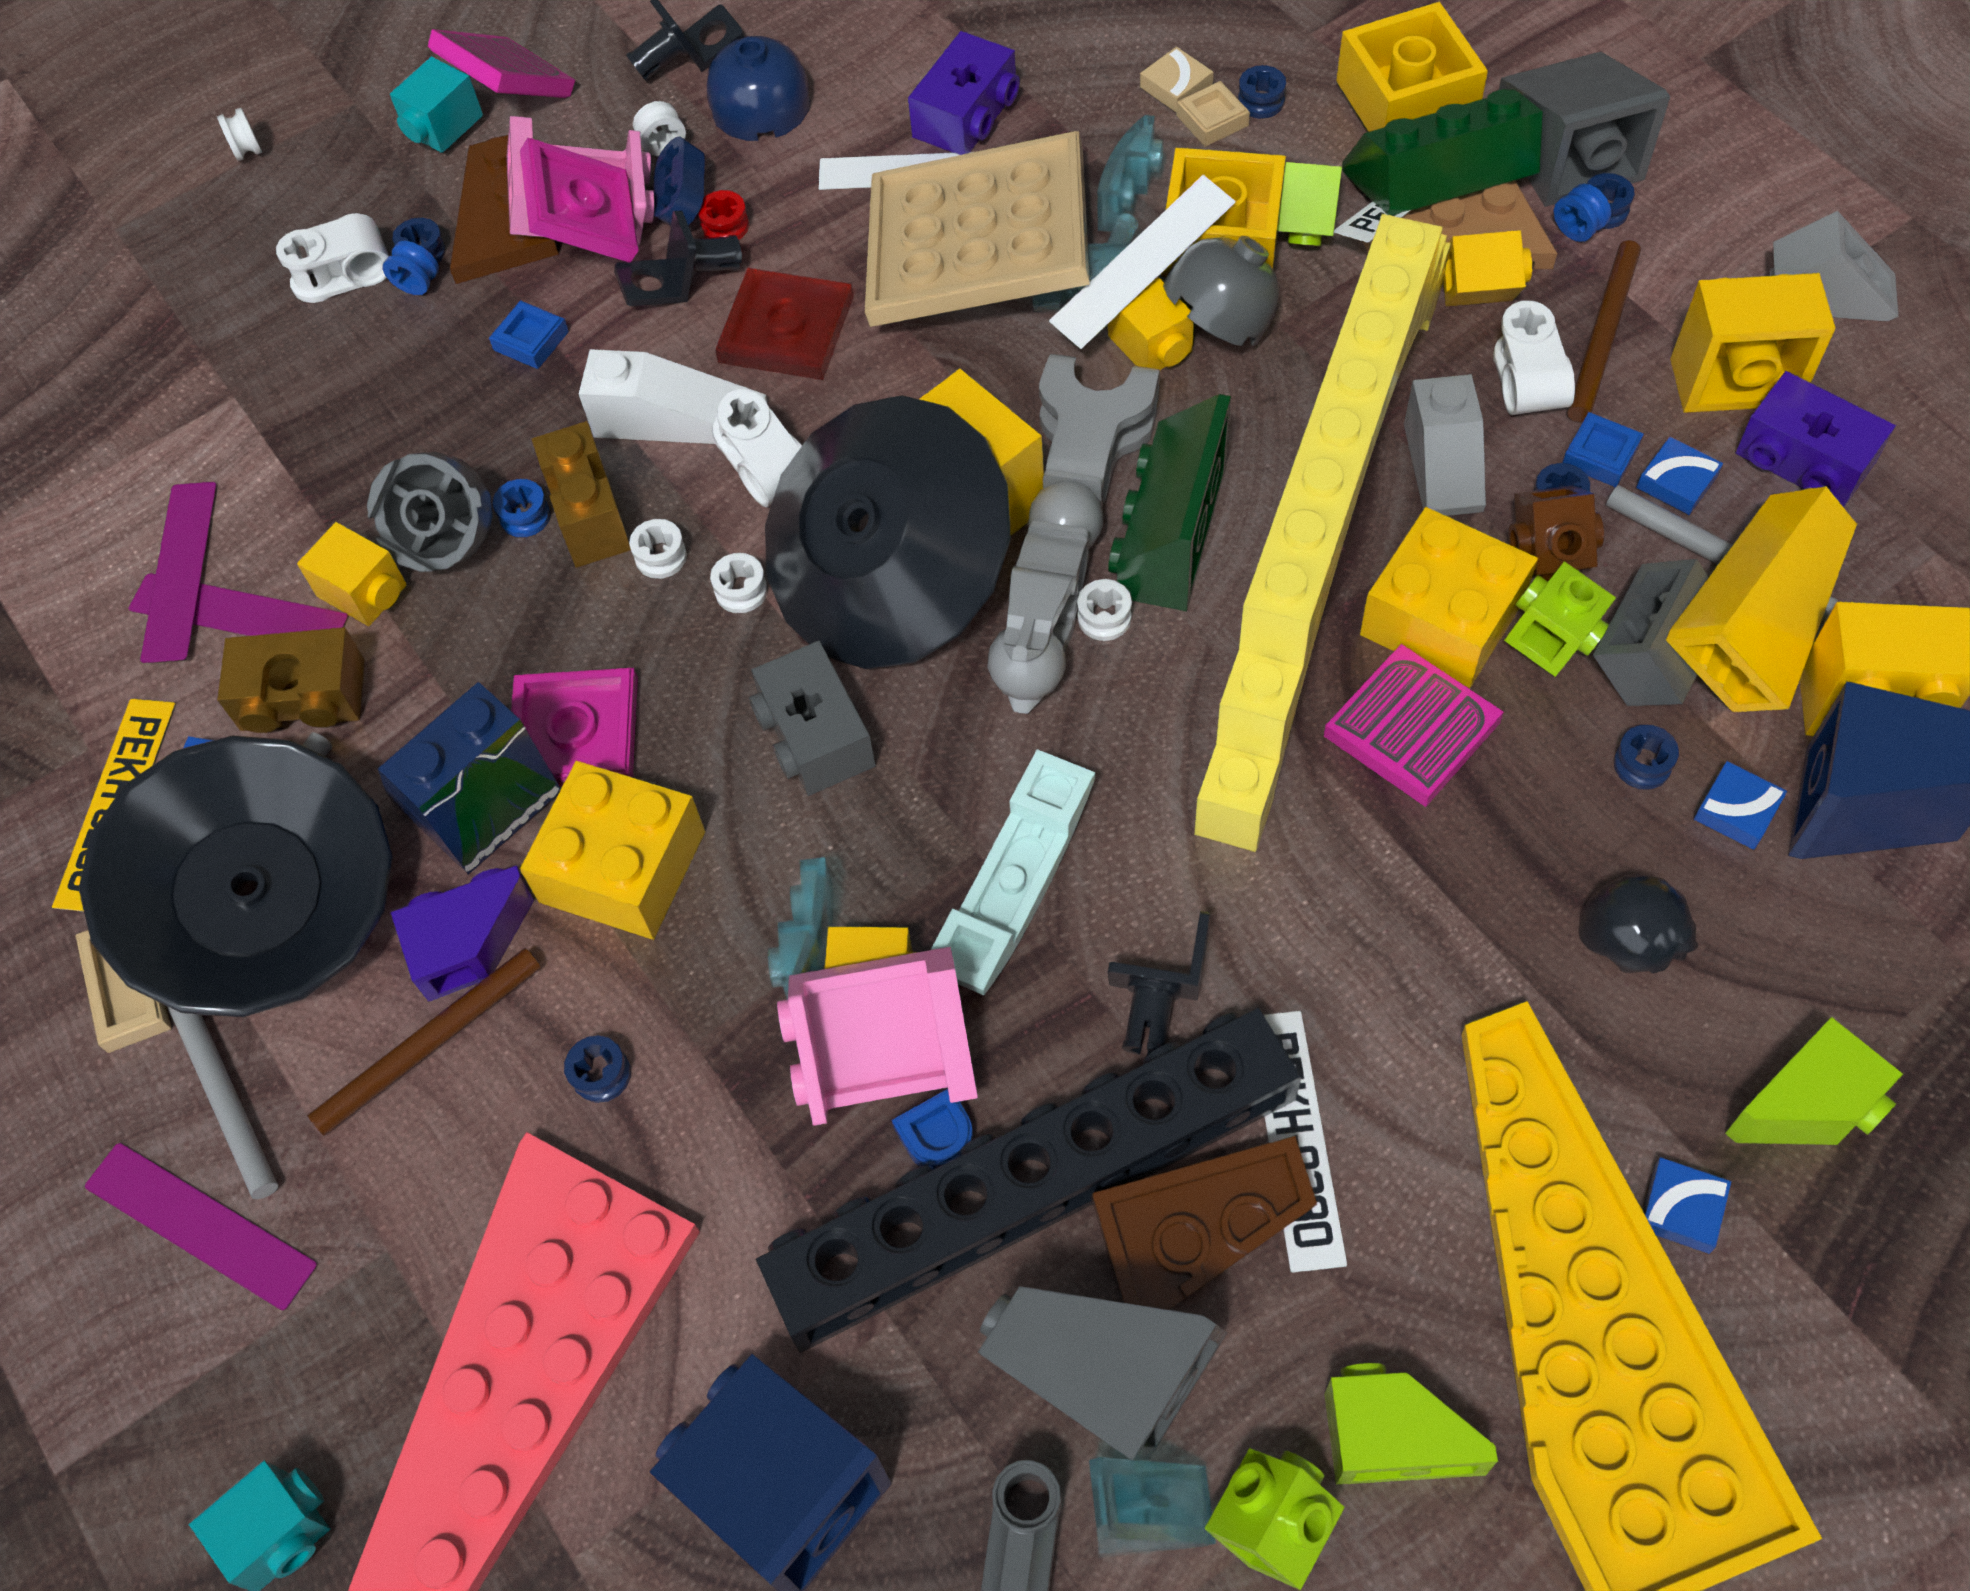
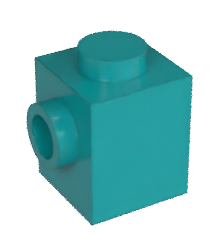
[389,56,483,153]
[188,1460,331,1591]

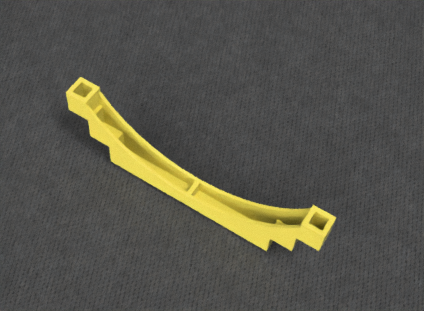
[1195,214,1451,852]

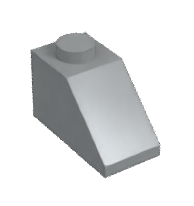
[1770,211,1899,321]
[1404,374,1486,516]

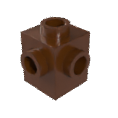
[1508,485,1604,582]

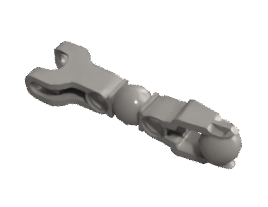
[987,354,1160,714]

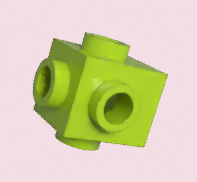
[1504,561,1616,677]
[1204,1448,1345,1590]

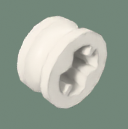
[633,101,686,156]
[217,108,262,161]
[629,519,687,579]
[710,553,768,613]
[1077,579,1132,641]

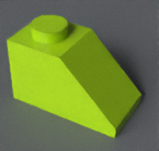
[1278,162,1342,246]
[1725,1017,1903,1145]
[1324,1363,1498,1485]

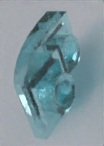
[1097,115,1164,232]
[768,857,834,999]

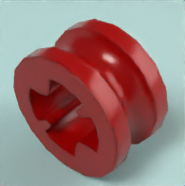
[698,190,749,240]

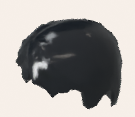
[1579,874,1699,974]

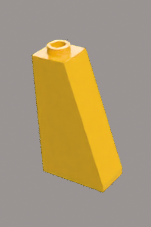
[1666,486,1857,712]

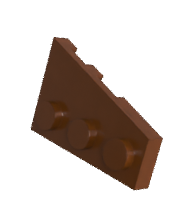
[450,135,559,284]
[1091,1136,1317,1310]

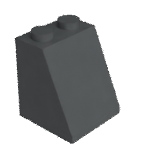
[1499,52,1670,207]
[978,1286,1227,1461]

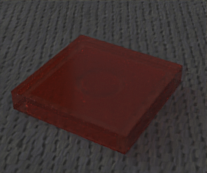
[715,268,853,380]

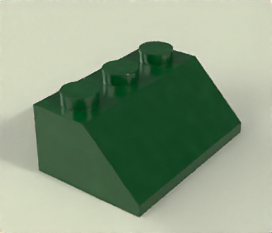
[1342,89,1543,216]
[1108,394,1231,612]

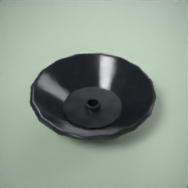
[765,395,1011,670]
[79,735,393,1017]

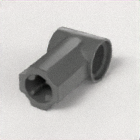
[981,1460,1062,1591]

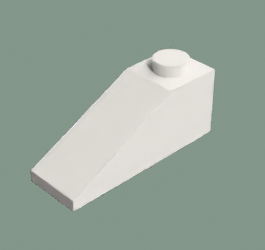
[579,349,768,444]

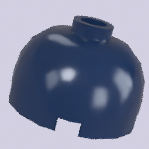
[707,36,810,141]

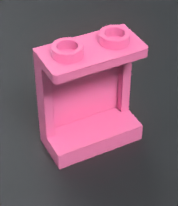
[507,116,654,245]
[777,947,978,1126]

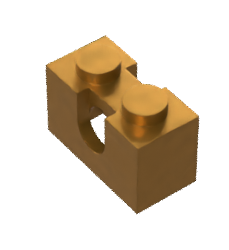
[531,421,631,568]
[217,627,365,733]

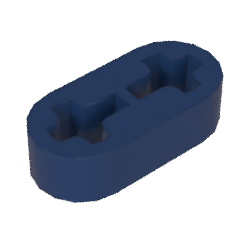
[653,136,705,226]

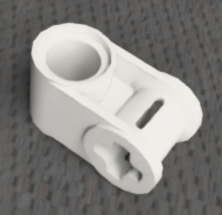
[276,213,389,303]
[1493,301,1575,415]
[712,389,802,507]

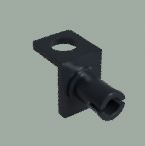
[626,0,745,83]
[614,211,742,306]
[1107,911,1210,1055]

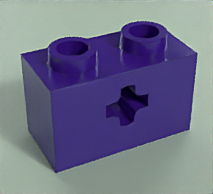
[908,31,1020,155]
[1735,371,1896,507]

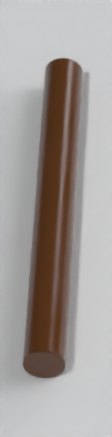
[1567,240,1641,423]
[307,948,541,1136]

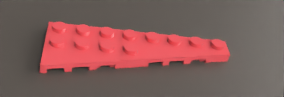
[348,1132,700,1591]

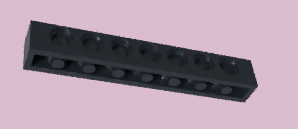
[755,1008,1301,1353]

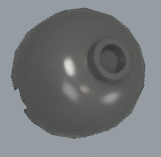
[1163,236,1280,346]
[367,452,493,572]

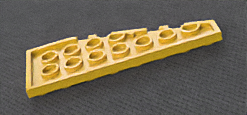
[1461,1001,1822,1591]

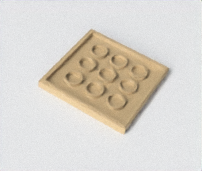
[865,131,1090,327]

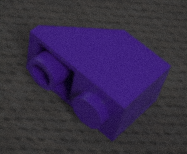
[391,865,534,1002]

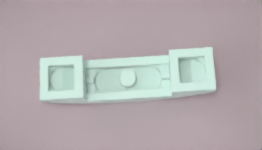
[931,749,1095,995]

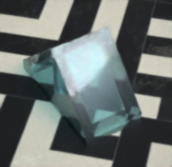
[1089,1457,1216,1558]

